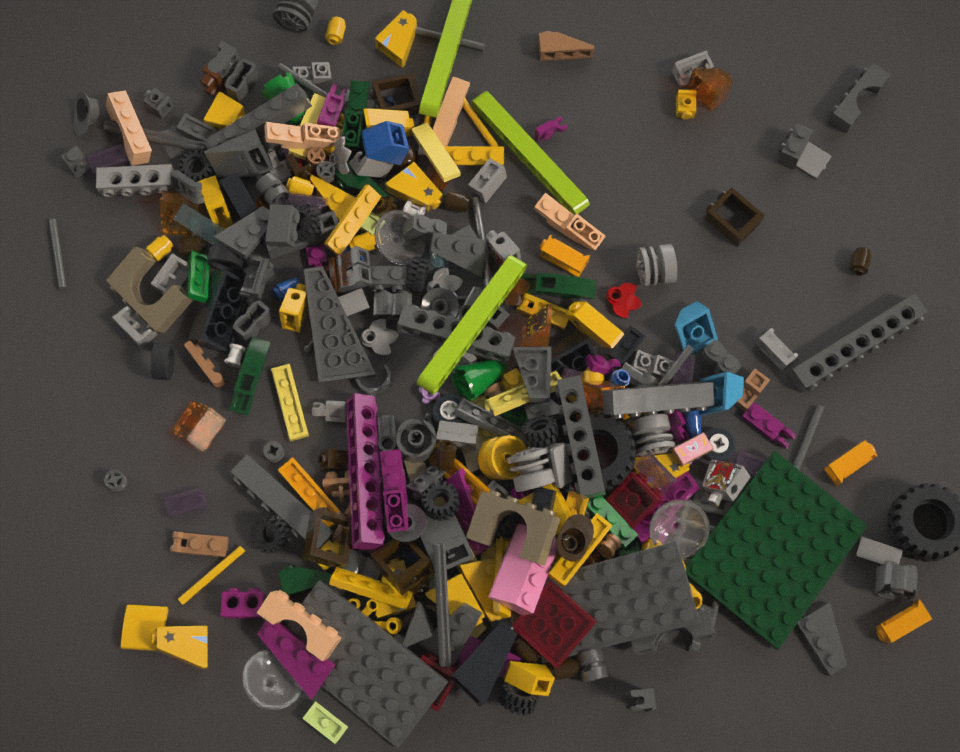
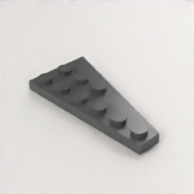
[304,266,376,383]

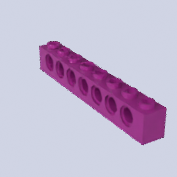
[346,393,385,551]

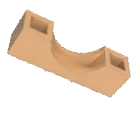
[106,90,152,166]
[257,590,342,661]

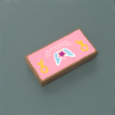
[671,432,714,467]

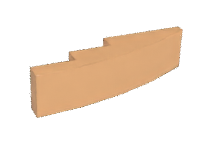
[433,77,470,146]

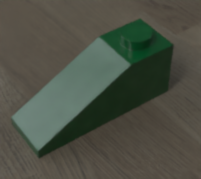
[335,159,388,198]
[279,565,333,597]

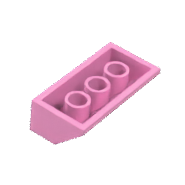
[488,524,557,615]

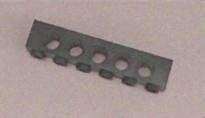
[397,304,515,365]
[555,375,606,499]

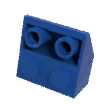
[361,121,409,165]

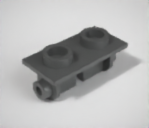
[406,465,447,500]

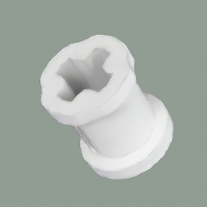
[402,201,426,217]
[224,344,246,368]

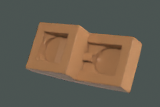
[735,369,770,412]

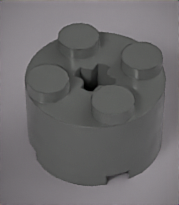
[396,419,436,463]
[875,561,918,601]

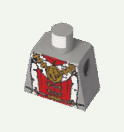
[486,230,521,267]
[703,459,750,507]

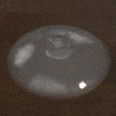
[374,210,426,265]
[649,500,710,559]
[242,650,302,711]

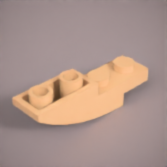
[264,122,340,149]
[533,193,606,251]

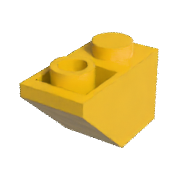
[503,661,555,696]

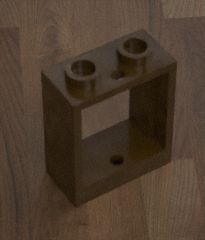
[369,73,422,115]
[704,187,765,247]
[302,507,352,568]
[371,538,435,595]

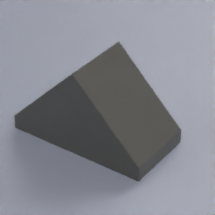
[403,601,434,647]

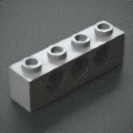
[96,164,175,197]

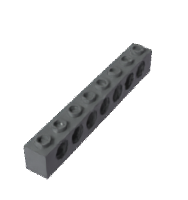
[788,294,928,393]

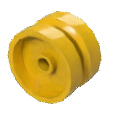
[478,435,527,481]

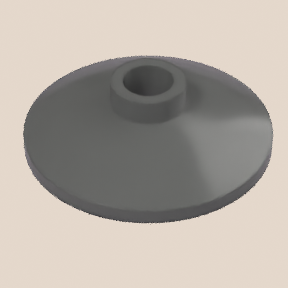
[421,288,459,318]
[389,504,427,542]

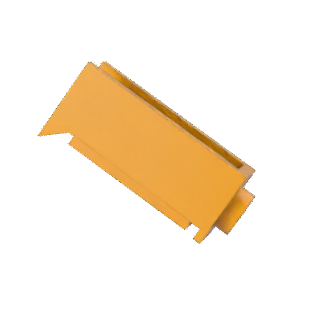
[539,235,590,277]
[824,440,878,487]
[875,599,932,644]

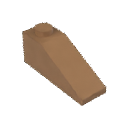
[538,31,594,61]

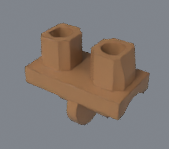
[323,470,350,502]

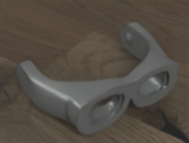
[355,364,393,396]

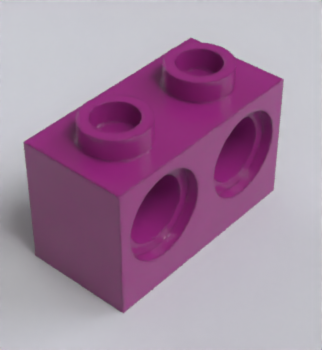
[221,588,266,619]

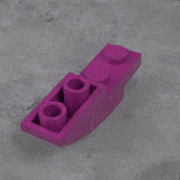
[380,449,408,533]

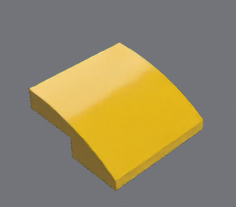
[121,605,169,651]

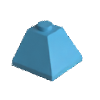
[675,301,718,355]
[699,372,744,416]

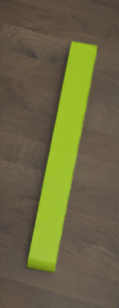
[419,0,472,118]
[471,91,590,215]
[416,255,527,395]

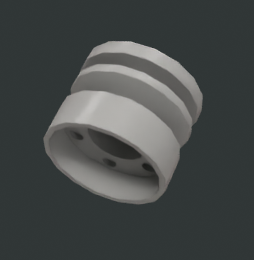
[636,244,677,286]
[628,414,675,457]
[507,447,555,492]

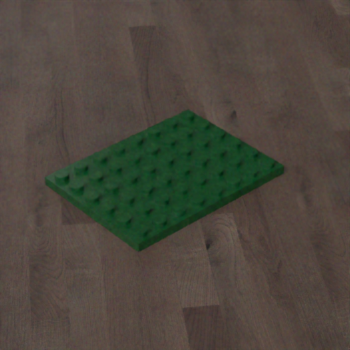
[685,451,868,650]

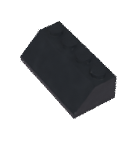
[187,269,250,354]
[514,331,596,398]

